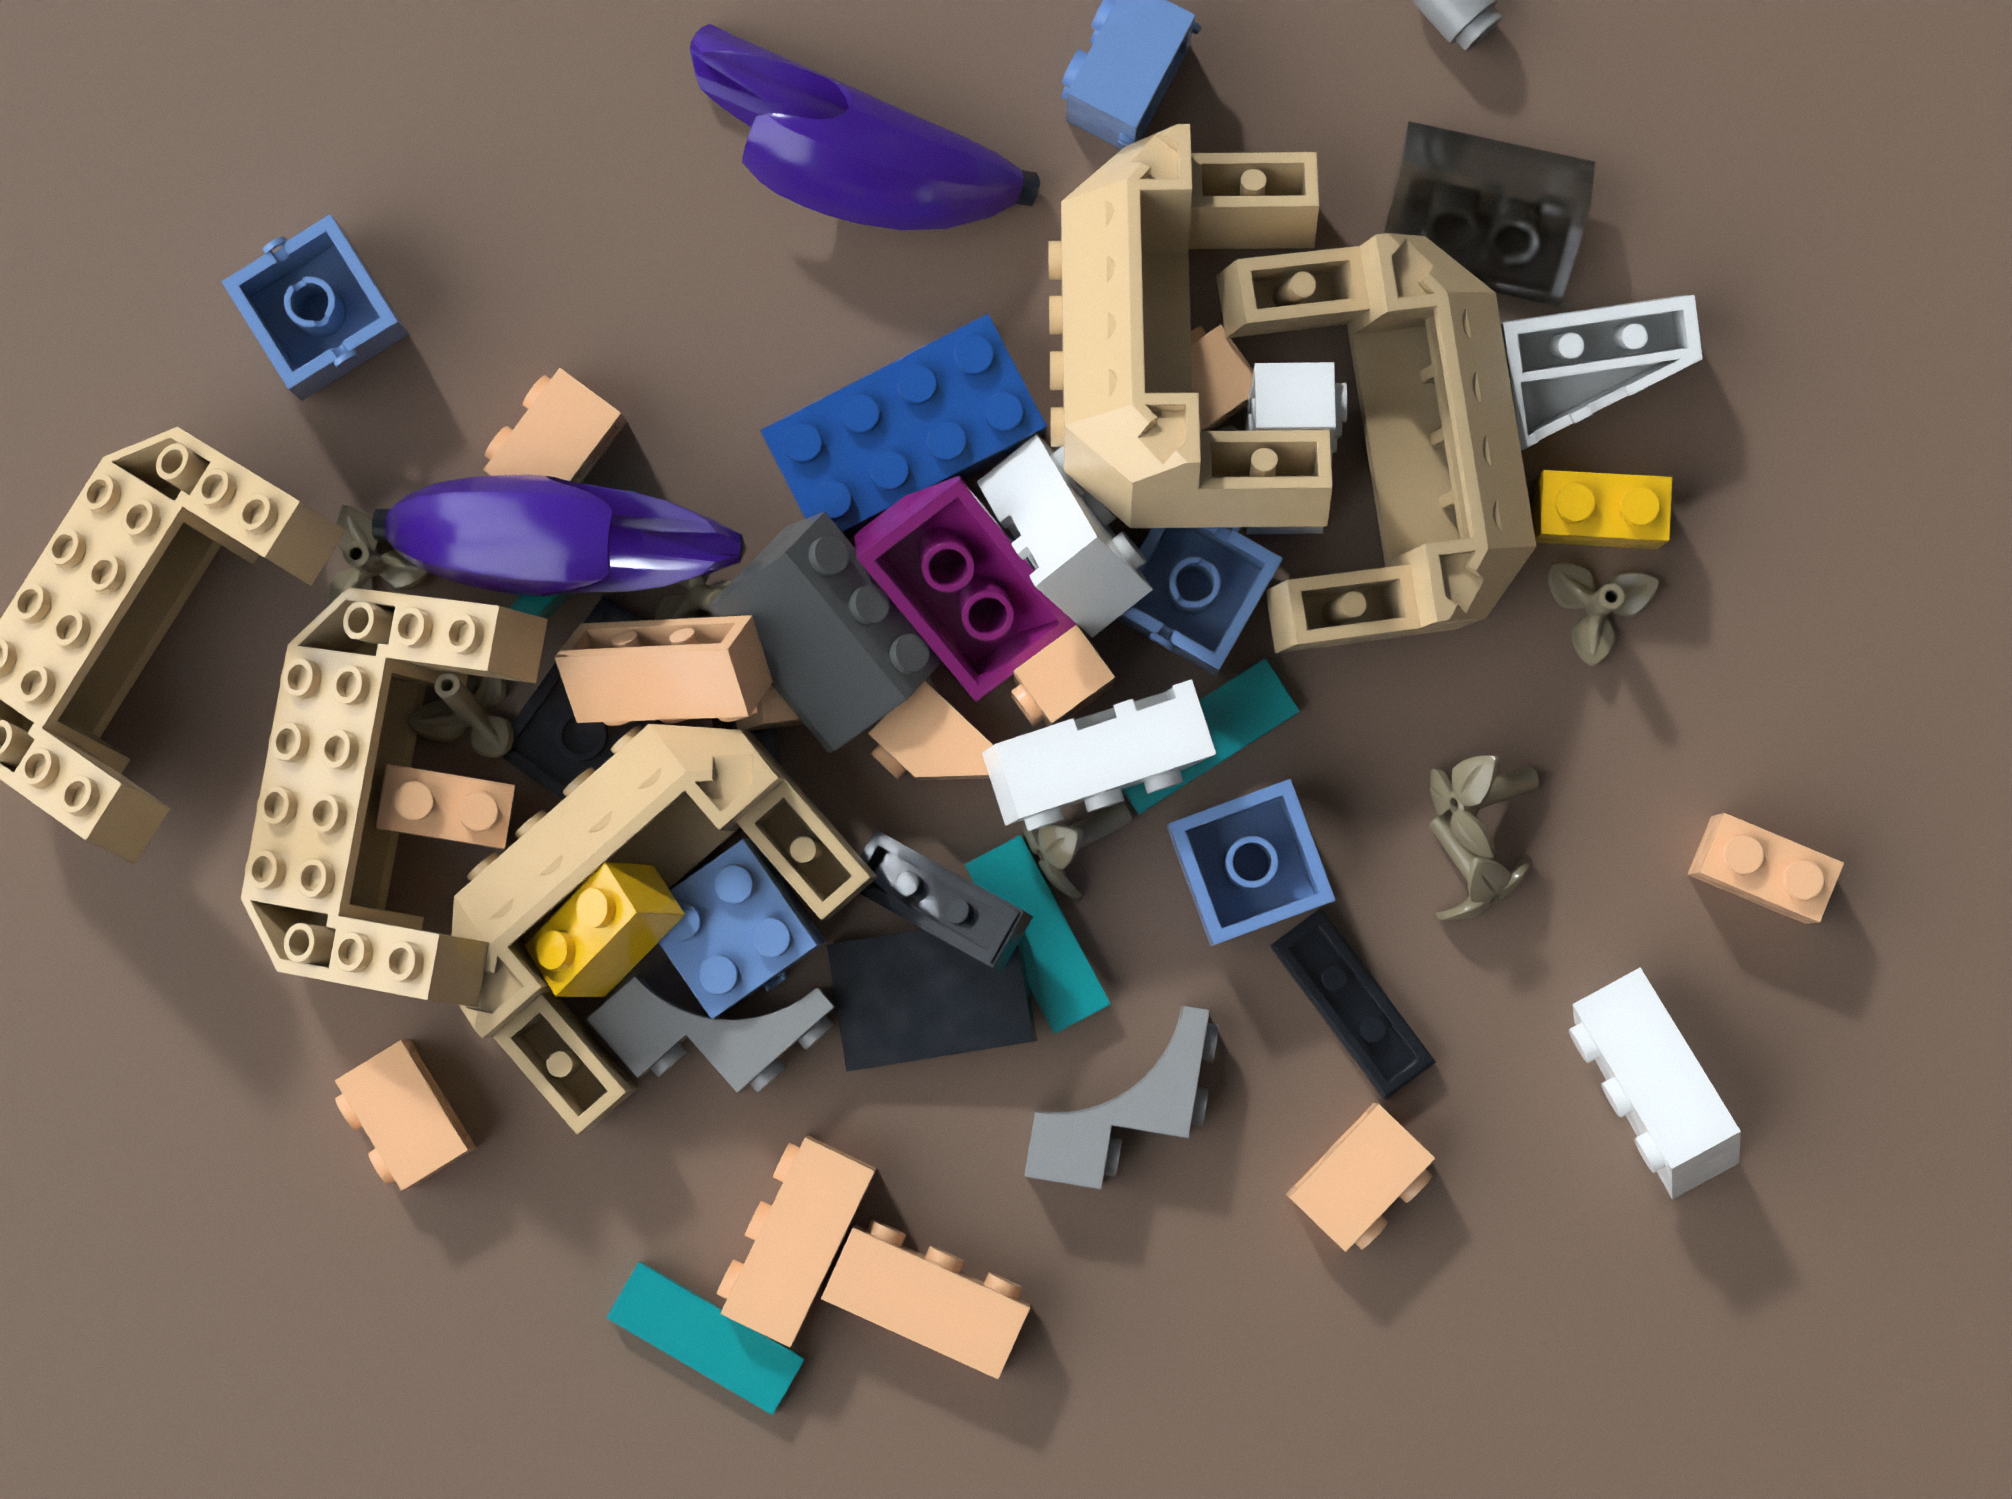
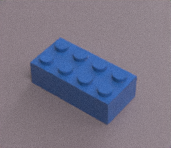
[760,314,1047,539]

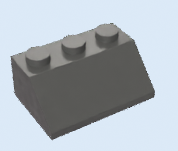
[707,511,942,753]

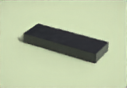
[859,829,1033,973]
[1269,908,1436,1100]

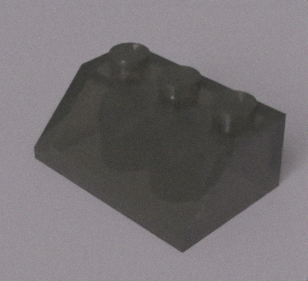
[1382,121,1595,307]

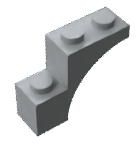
[586,977,836,1093]
[1024,1006,1219,1189]

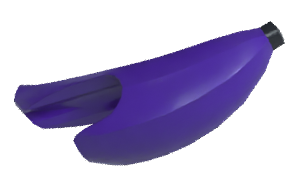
[690,23,1040,230]
[372,474,747,596]

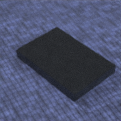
[501,595,669,800]
[826,929,1037,1072]

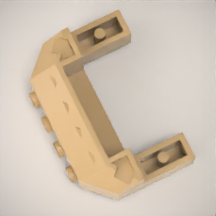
[1048,124,1332,528]
[1216,233,1536,654]
[0,427,346,864]
[241,587,548,1007]
[452,724,877,1135]

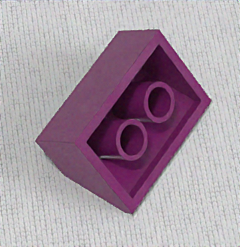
[854,476,1078,702]

